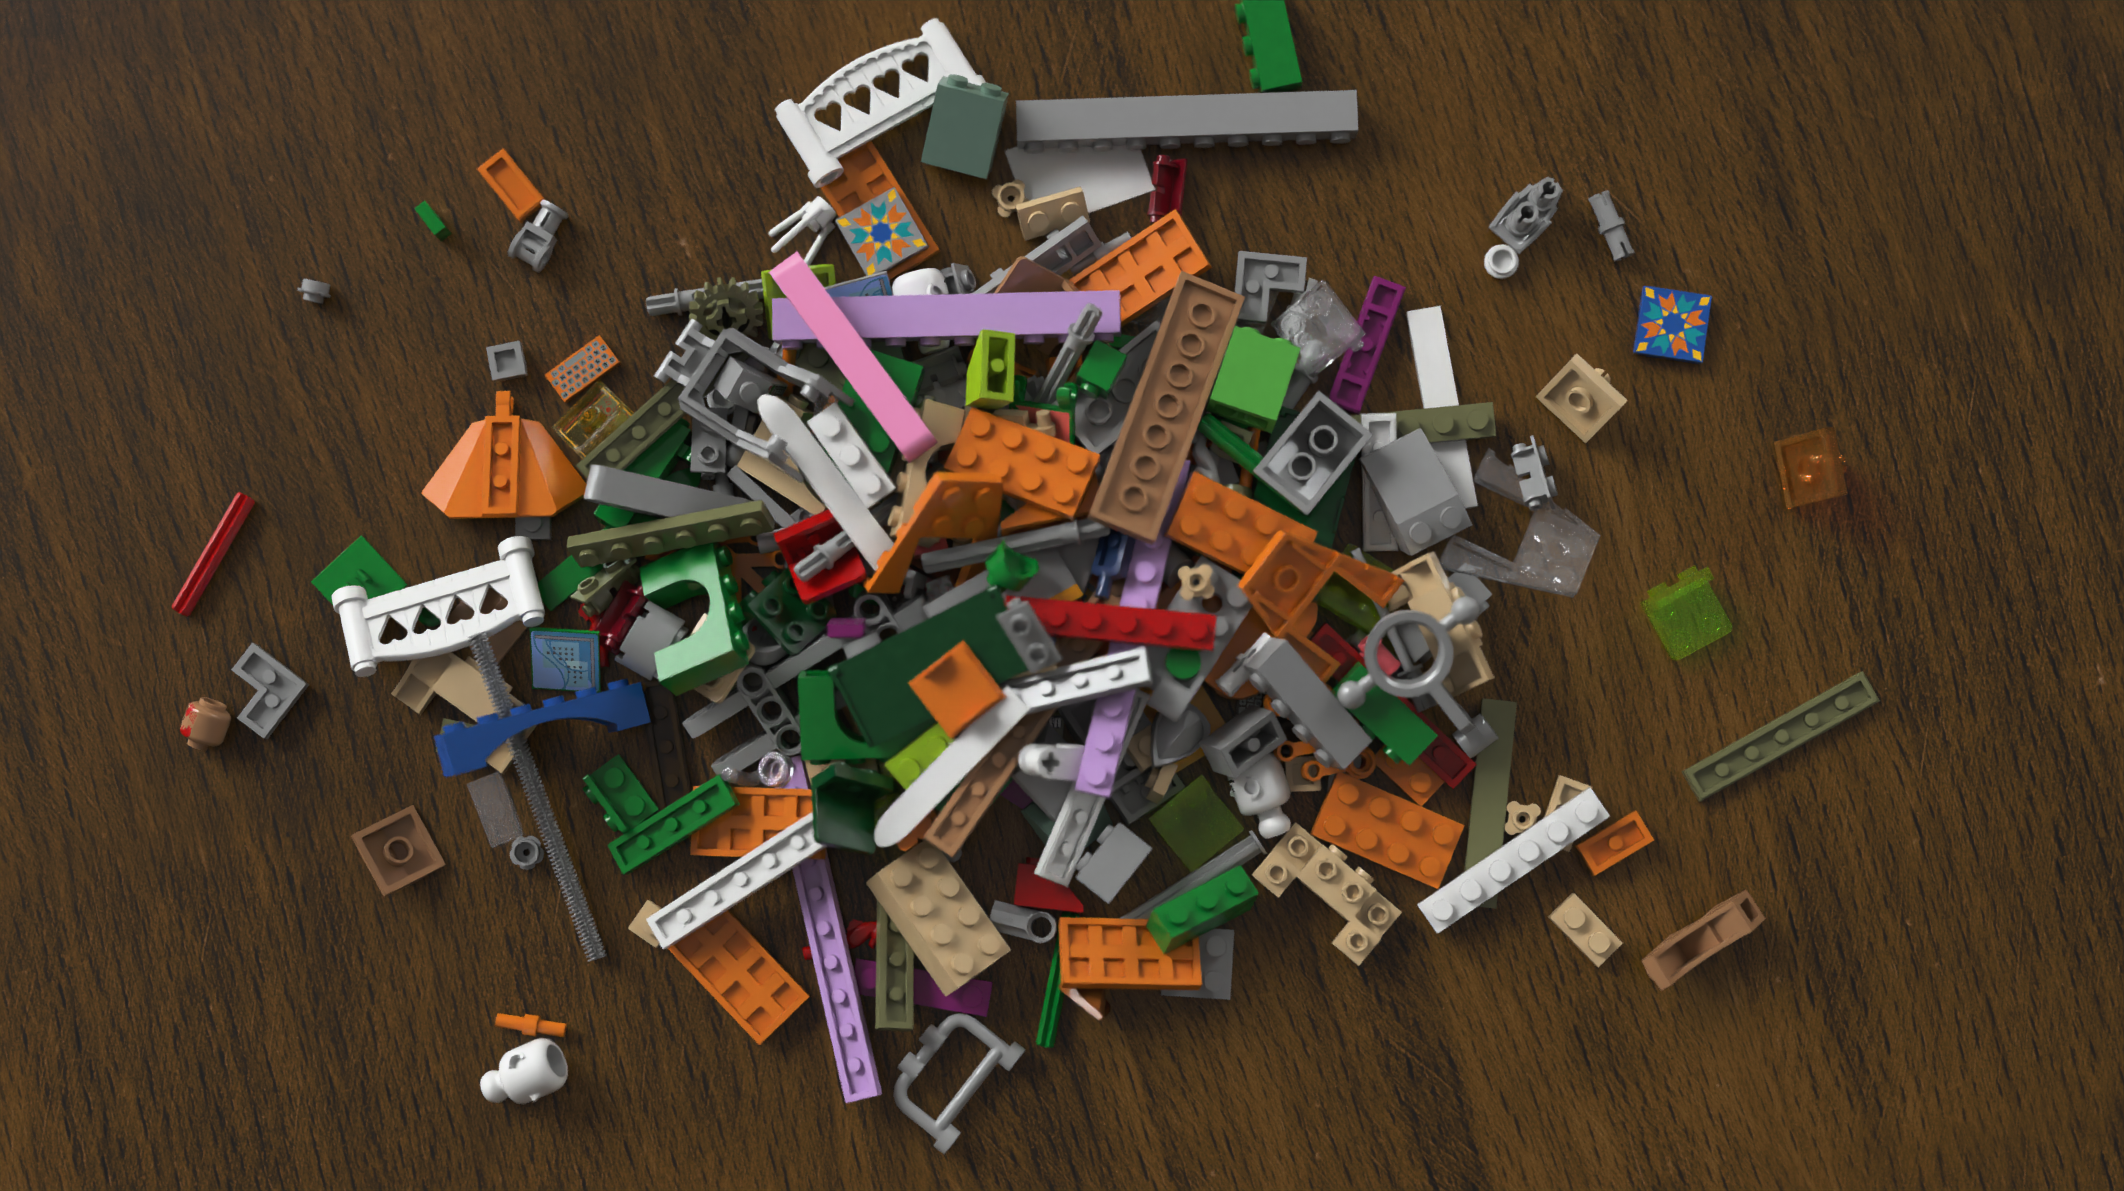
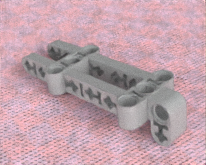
[682,589,932,779]

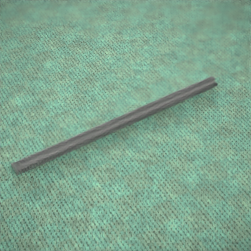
[467,631,607,962]

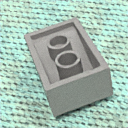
[1253,391,1373,516]
[1359,428,1472,556]

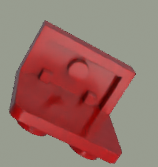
[773,509,867,604]

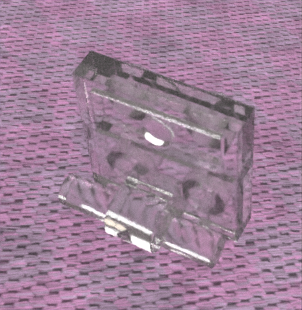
[1271,280,1366,378]

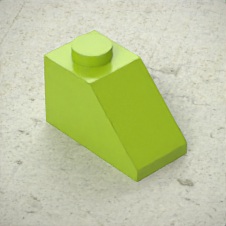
[966,329,1015,410]

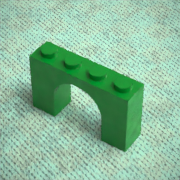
[639,542,750,696]
[798,670,937,765]

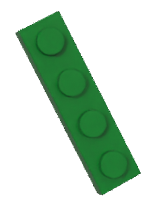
[607,774,740,875]

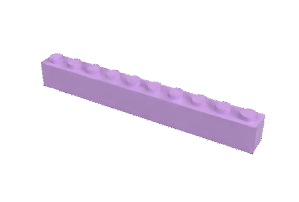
[772,290,1121,350]

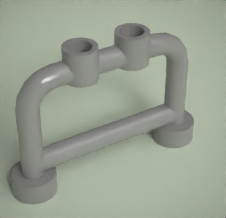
[893,1013,1026,1155]

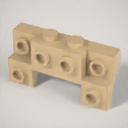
[1387,551,1494,705]
[391,652,537,774]
[1252,822,1402,966]

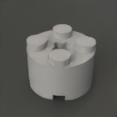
[615,601,689,681]

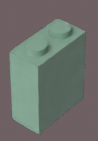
[921,74,1009,179]

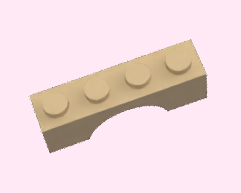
[888,399,965,548]

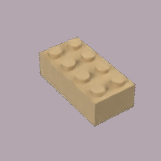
[866,840,1011,997]

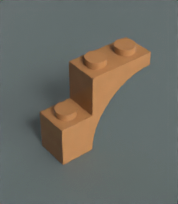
[1642,890,1765,990]

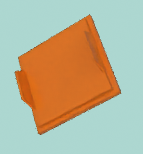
[908,640,1007,739]

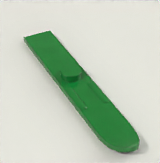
[538,468,701,612]

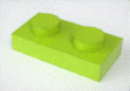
[885,721,956,790]

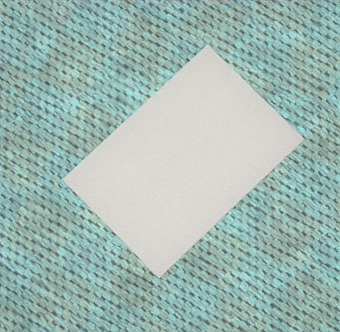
[1005,145,1155,213]

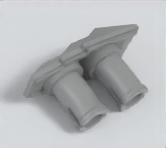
[1488,177,1563,254]

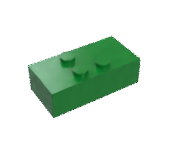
[822,349,925,503]

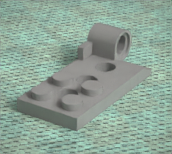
[1146,555,1252,723]

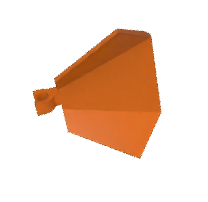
[421,391,587,519]

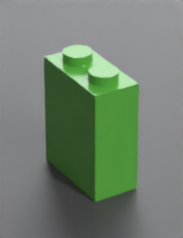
[1206,326,1301,433]

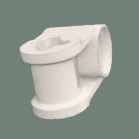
[1018,743,1085,782]

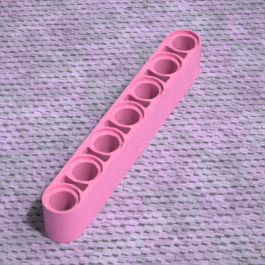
[769,252,938,463]

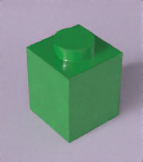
[1076,339,1127,399]

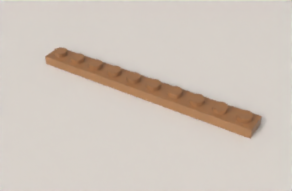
[924,578,1126,859]

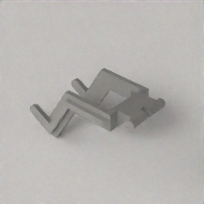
[654,318,855,483]

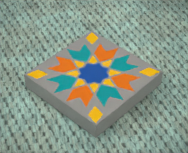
[835,187,929,276]

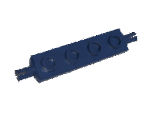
[1091,528,1136,600]

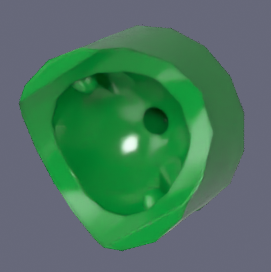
[985,539,1039,593]

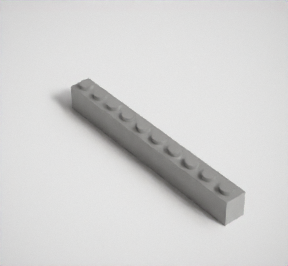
[1016,90,1358,153]

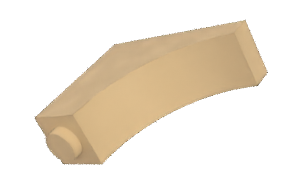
[737,393,828,515]

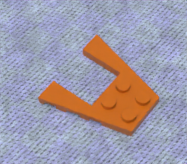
[863,472,1003,593]
[1237,529,1404,685]

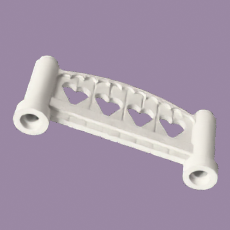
[775,18,987,188]
[332,536,545,677]

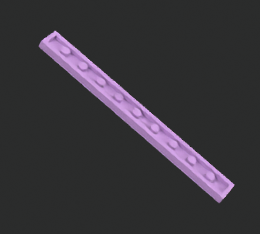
[1075,460,1191,799]
[769,755,882,1103]

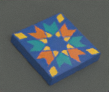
[1633,286,1712,364]

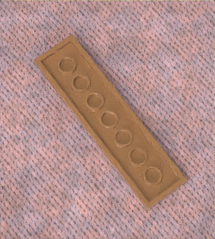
[1087,271,1245,545]

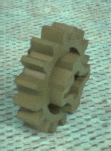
[689,277,763,340]

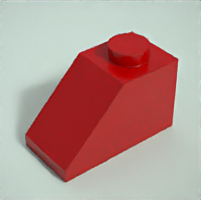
[1014,857,1084,913]

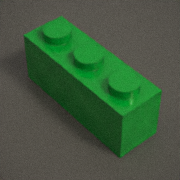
[1235,0,1302,93]
[1330,661,1438,766]
[1146,865,1259,954]

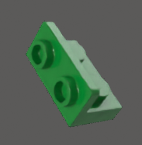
[582,754,659,834]

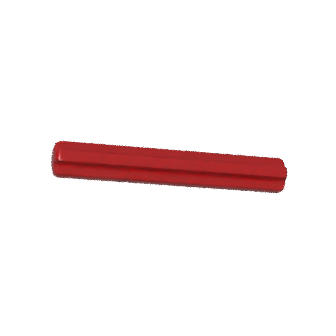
[172,492,255,616]

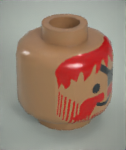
[180,697,231,751]

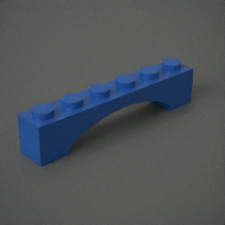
[434,678,651,777]

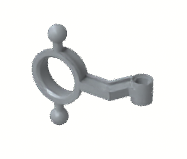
[1338,596,1499,759]

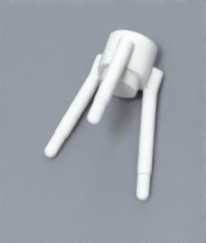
[768,196,837,265]

